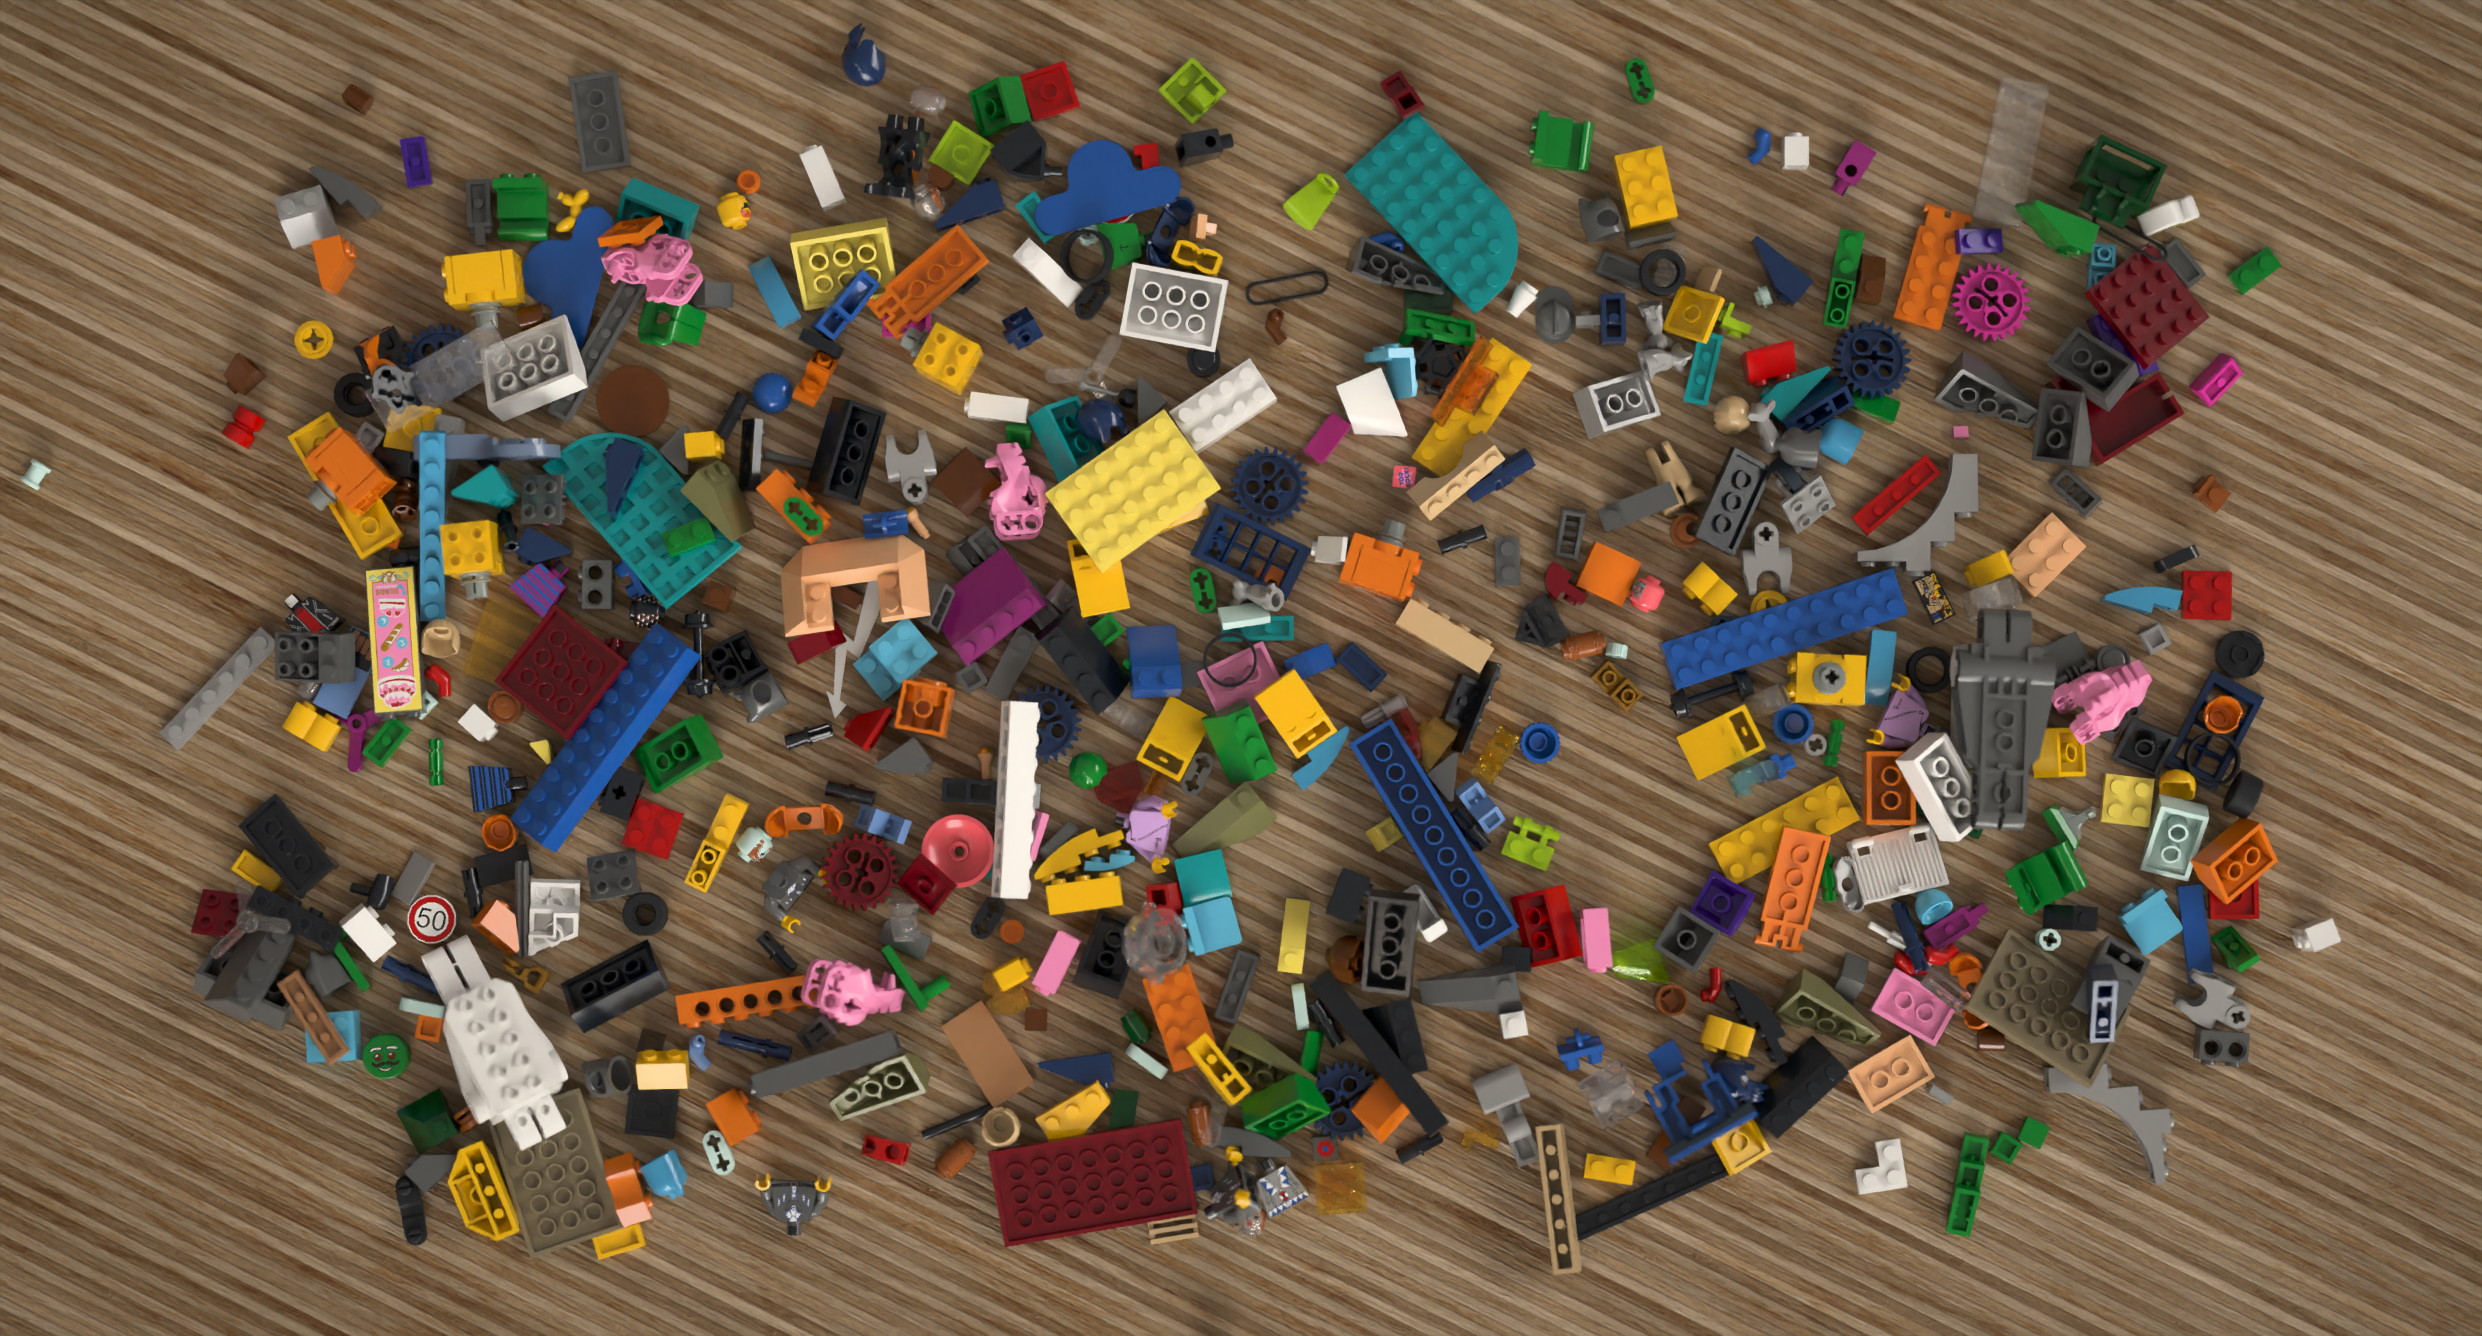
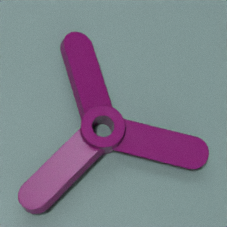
[319,707,382,773]

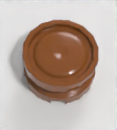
[1670,513,1701,548]
[487,690,524,724]
[452,1106,481,1134]

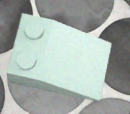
[2140,794,2209,881]

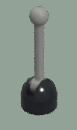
[1078,381,1136,409]

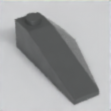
[1345,236,1445,295]
[1934,351,2039,428]
[1418,963,1523,1014]

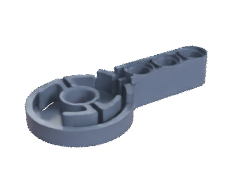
[413,434,561,461]

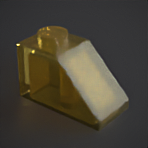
[1418,716,1458,773]

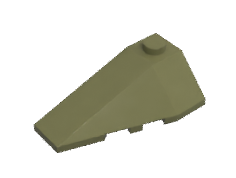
[1171,781,1277,858]
[1773,969,1881,1048]
[1222,1024,1318,1091]
[829,1052,930,1121]

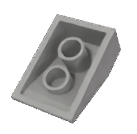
[1573,371,1661,439]

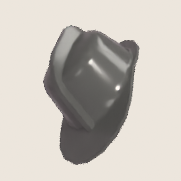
[1535,286,1574,344]

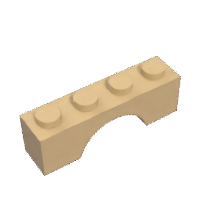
[1406,431,1505,521]

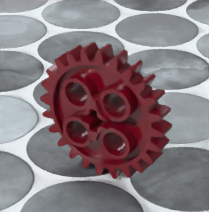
[820,833,899,912]

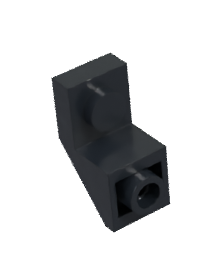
[374,447,420,479]

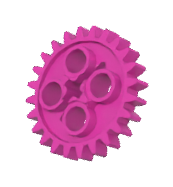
[1951,263,2031,342]

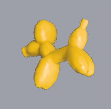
[556,189,613,232]

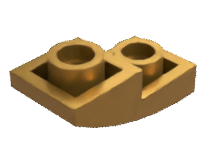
[1589,659,1643,712]

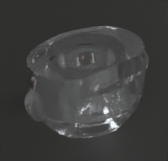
[1121,902,1187,985]

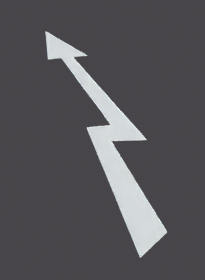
[827,580,880,718]

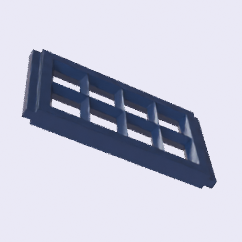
[1190,502,1311,601]
[2164,670,2264,792]

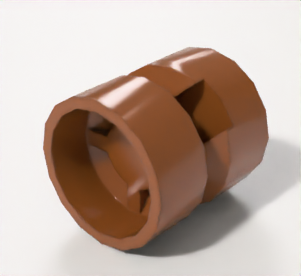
[1653,983,1688,1016]

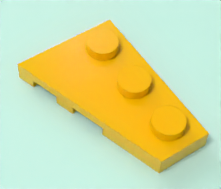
[1035,1080,1111,1140]

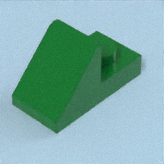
[2211,925,2260,973]

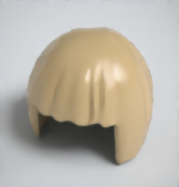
[1713,395,1751,435]
[420,619,461,658]
[981,1106,1021,1148]

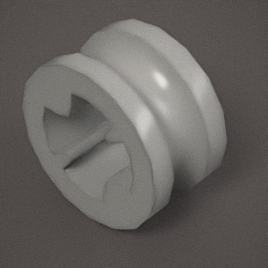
[1803,734,1827,756]

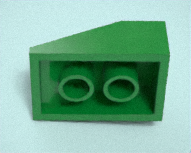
[2015,200,2100,259]
[634,714,724,794]

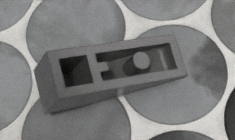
[1597,481,1679,532]
[985,626,1039,701]

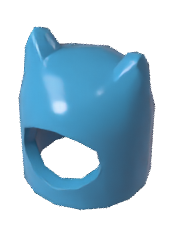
[1819,418,1864,465]
[639,1148,687,1199]

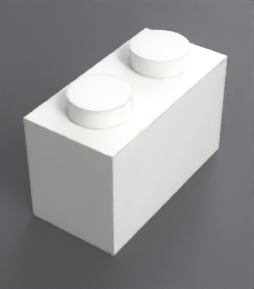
[339,903,396,962]
[2292,918,2341,952]

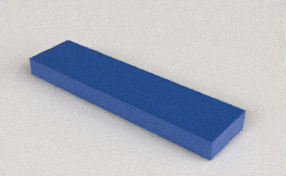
[2176,884,2213,984]

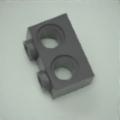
[578,560,616,610]
[2193,1029,2250,1067]

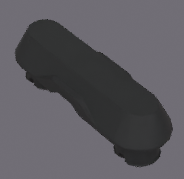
[395,1176,427,1246]

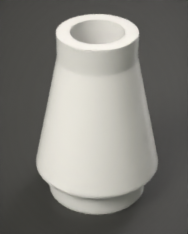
[1506,280,1538,318]

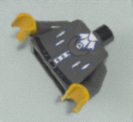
[762,856,827,933]
[1204,1146,1261,1224]
[755,1173,832,1236]

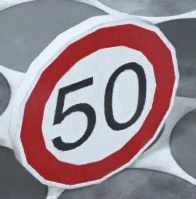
[408,895,456,943]

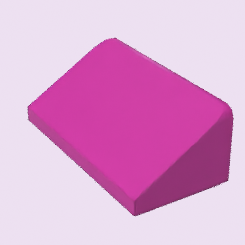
[2189,353,2243,407]
[1303,412,1352,465]

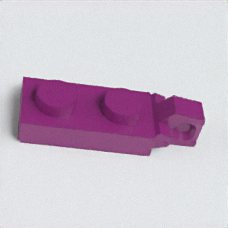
[1921,903,1989,950]

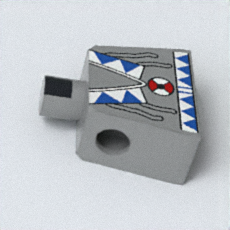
[1256,1157,1310,1219]

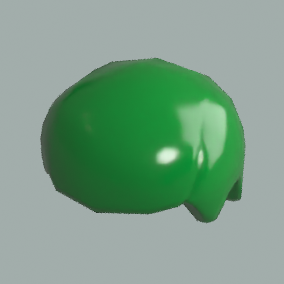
[1069,751,1108,789]

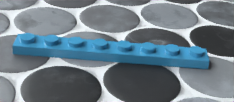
[420,430,446,621]

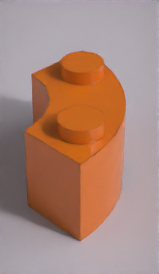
[604,1152,654,1227]

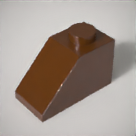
[1853,253,1886,306]
[223,353,267,396]

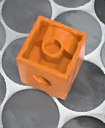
[894,677,956,739]

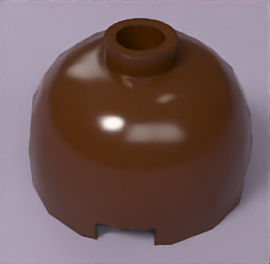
[1325,935,1365,984]

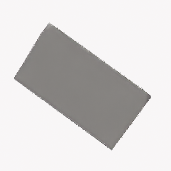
[391,852,436,906]

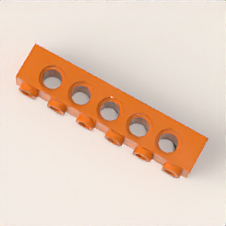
[675,972,823,1029]

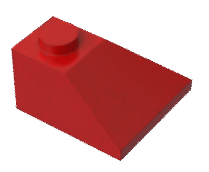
[843,707,896,752]

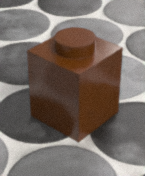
[701,580,736,613]

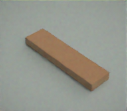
[277,970,351,1065]

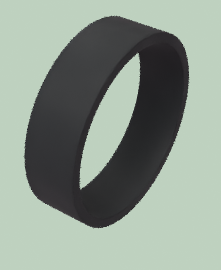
[1060,229,1114,283]
[1203,633,1257,687]
[2184,732,2241,786]

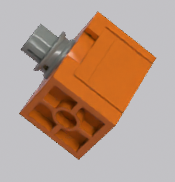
[304,427,398,516]
[1339,519,1422,603]

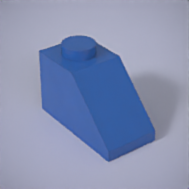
[1283,643,1337,681]

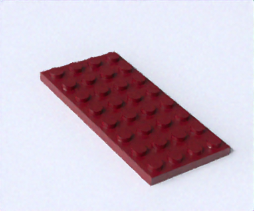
[988,1117,1198,1247]

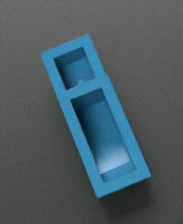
[748,255,802,329]
[2100,587,2182,614]
[1864,630,1897,706]
[1292,726,1350,791]

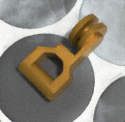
[500,955,551,994]

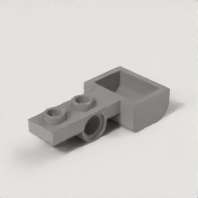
[1470,1063,1539,1167]

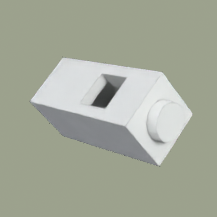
[800,145,846,212]
[964,392,1030,424]

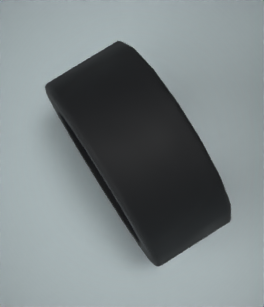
[1639,249,1686,297]
[1906,647,1951,693]

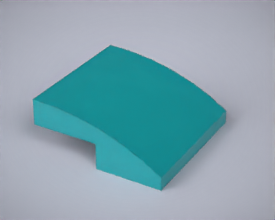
[1174,849,1233,908]

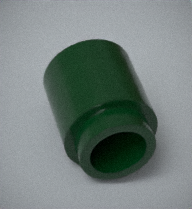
[1120,1008,1154,1045]

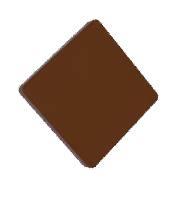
[1025,1009,1047,1031]

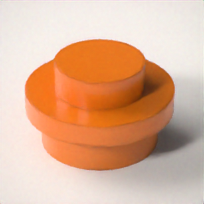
[736,170,761,194]
[1000,920,1024,944]

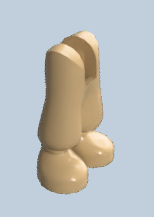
[1645,441,1706,516]

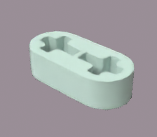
[1291,983,1309,1030]
[399,997,446,1018]
[1125,1042,1169,1080]
[703,1130,735,1175]

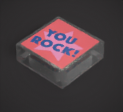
[1391,464,1418,490]

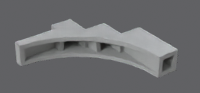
[1854,454,1978,577]
[2043,1063,2174,1184]

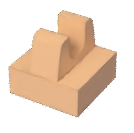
[1189,214,1217,242]

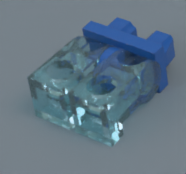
[1727,753,1796,798]

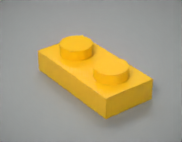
[1583,1153,1636,1185]

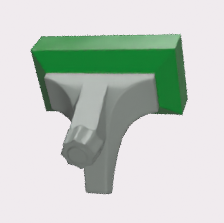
[2042,803,2097,852]

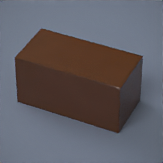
[831,586,864,611]

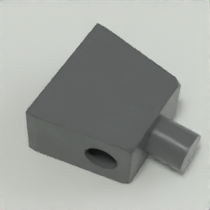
[910,581,956,633]

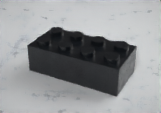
[1361,889,1421,996]

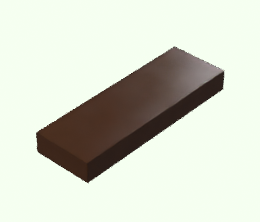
[1645,1095,1706,1170]

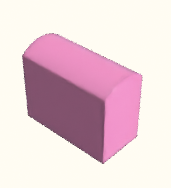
[1952,426,1969,439]

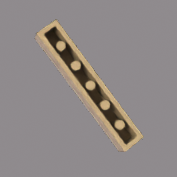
[1535,1124,1582,1275]

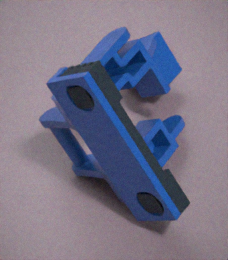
[1643,1040,1758,1164]

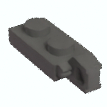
[465,179,493,248]

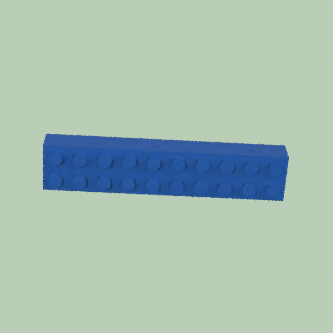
[1658,568,1908,690]
[510,623,702,852]
[1349,719,1519,953]

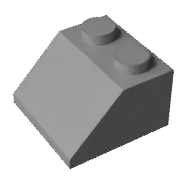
[274,185,340,249]

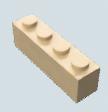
[1395,598,1494,674]

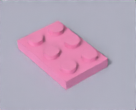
[1870,967,1958,1046]

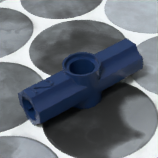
[1466,448,1536,503]

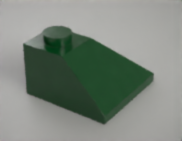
[397,1088,461,1155]

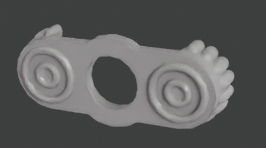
[1832,856,1865,913]

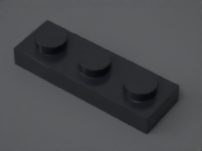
[739,418,764,493]

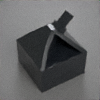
[990,120,1063,183]

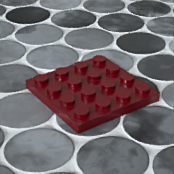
[2084,242,2210,370]
[494,604,629,740]

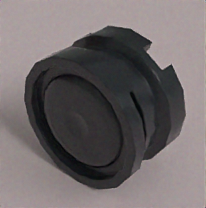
[1187,348,1221,378]

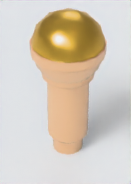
[904,506,931,540]
[977,746,994,780]

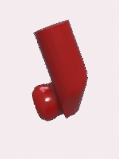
[424,664,451,697]
[1700,968,1722,1003]

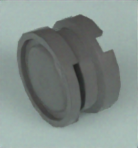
[2093,644,2130,672]

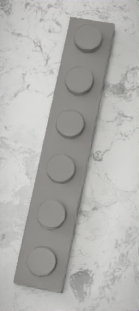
[160,627,275,750]

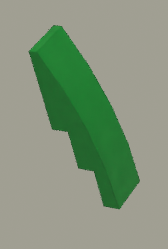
[1945,1132,1990,1237]

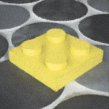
[2099,773,2155,828]

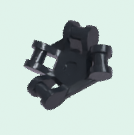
[1415,337,1474,400]

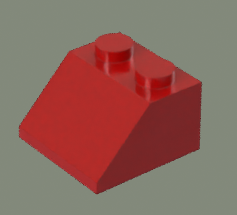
[1739,340,1797,388]

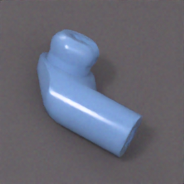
[688,1034,712,1071]

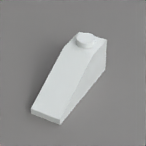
[1013,238,1084,308]

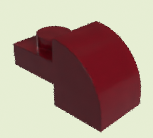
[1380,71,1424,120]
[1544,561,1588,606]

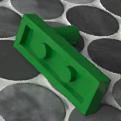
[1398,308,1475,347]
[334,925,371,993]
[880,944,950,1012]

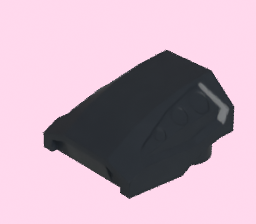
[704,630,768,697]

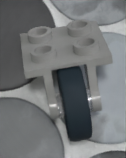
[1770,457,1835,534]

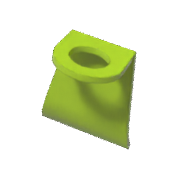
[1283,171,1339,230]

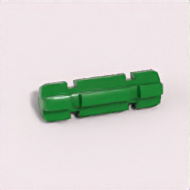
[1823,719,1845,767]
[429,738,443,786]
[1821,854,1837,902]

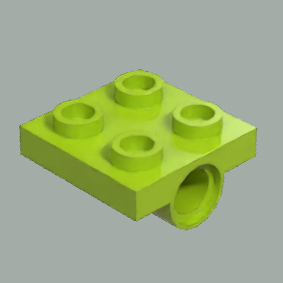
[1158,56,1226,125]

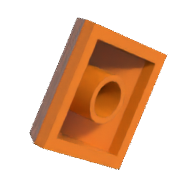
[1350,1075,1410,1144]

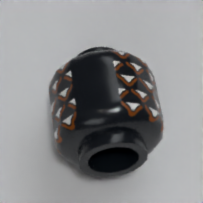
[629,596,665,628]

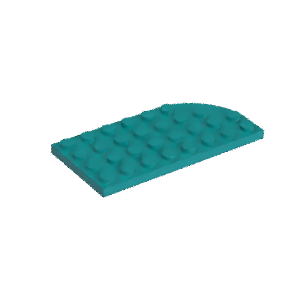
[1344,112,1518,315]
[542,433,742,609]

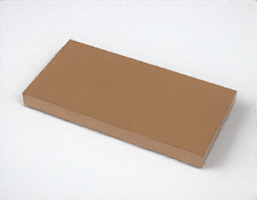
[941,1000,1035,1108]

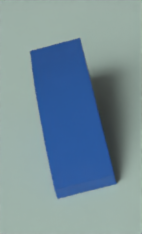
[811,269,880,341]

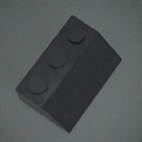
[1362,998,1429,1076]

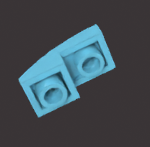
[2086,243,2116,291]
[1084,849,1135,871]

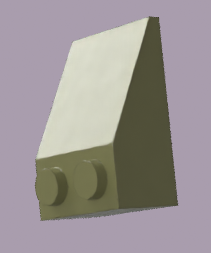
[680,460,755,542]

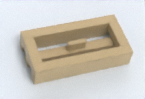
[1148,1214,1199,1245]

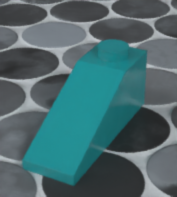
[1759,366,1831,424]

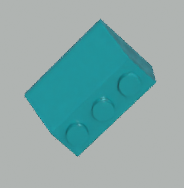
[615,178,699,243]
[1027,395,1105,482]
[451,465,521,510]

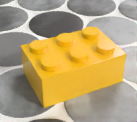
[1612,145,1678,231]
[1046,872,1124,915]

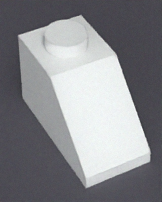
[1311,536,1348,566]

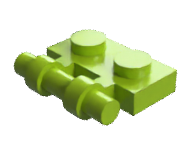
[1500,815,1561,872]

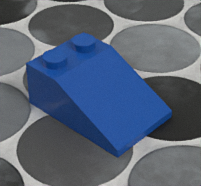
[1126,625,1182,698]

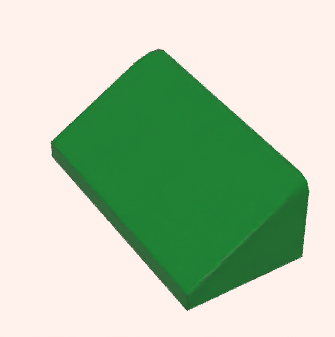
[1850,390,1901,424]
[1299,1030,1324,1078]

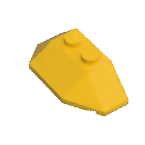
[448,1140,520,1241]

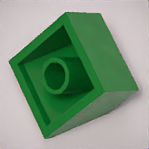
[968,76,1032,138]

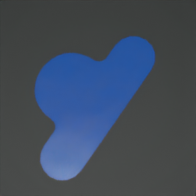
[1035,140,1181,235]
[523,206,613,349]

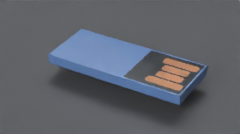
[313,626,371,720]

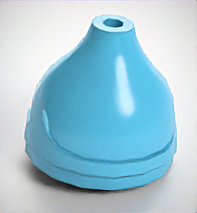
[1915,888,1953,925]

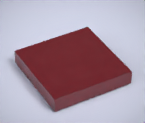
[896,853,957,916]

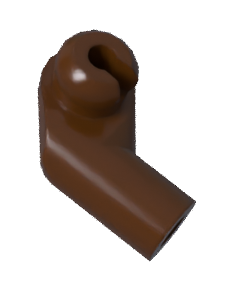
[1265,308,1288,346]
[390,477,416,494]

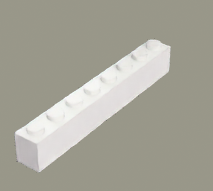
[991,701,1040,899]

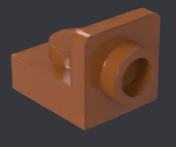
[2192,474,2232,513]

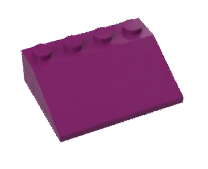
[941,547,1048,665]

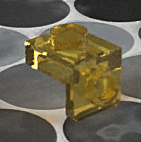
[1460,1128,1500,1154]

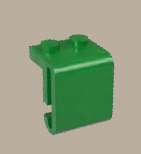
[1528,110,1594,173]
[493,173,550,242]
[2005,840,2089,916]

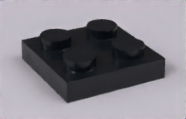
[624,1084,680,1139]

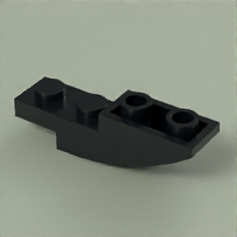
[941,777,1041,809]
[1724,978,1788,1066]

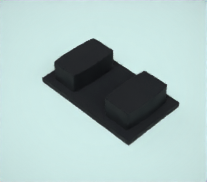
[474,844,534,888]

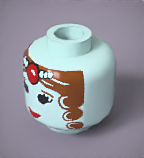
[736,826,773,863]

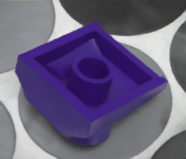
[1688,870,1755,937]

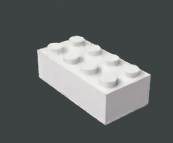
[1169,358,1277,454]
[1895,733,1973,842]

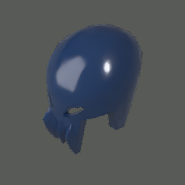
[841,23,886,87]
[1075,398,1130,443]
[1707,1056,1769,1102]

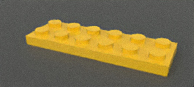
[1411,338,1532,477]
[288,411,404,560]
[1708,776,1860,884]

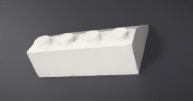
[1119,263,1229,352]
[480,314,588,422]

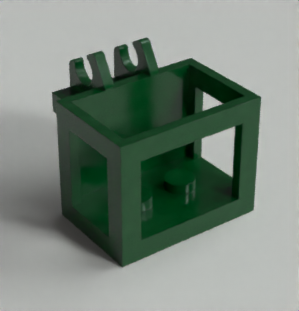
[2069,135,2168,229]

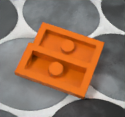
[1574,541,1641,607]

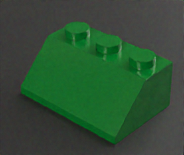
[1201,698,1277,783]
[1241,1074,1331,1140]

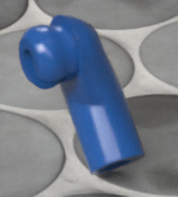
[1747,128,1771,165]
[1369,232,1404,253]

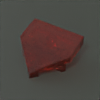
[1397,707,1421,759]
[1094,761,1144,814]

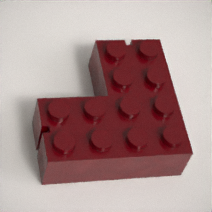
[2045,372,2185,467]

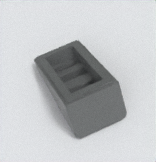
[2049,467,2102,520]
[1554,506,1587,560]

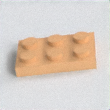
[2007,512,2086,598]
[1847,1034,1935,1114]

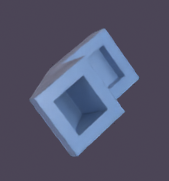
[1454,777,1506,835]
[853,804,912,845]

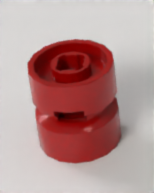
[221,404,267,449]

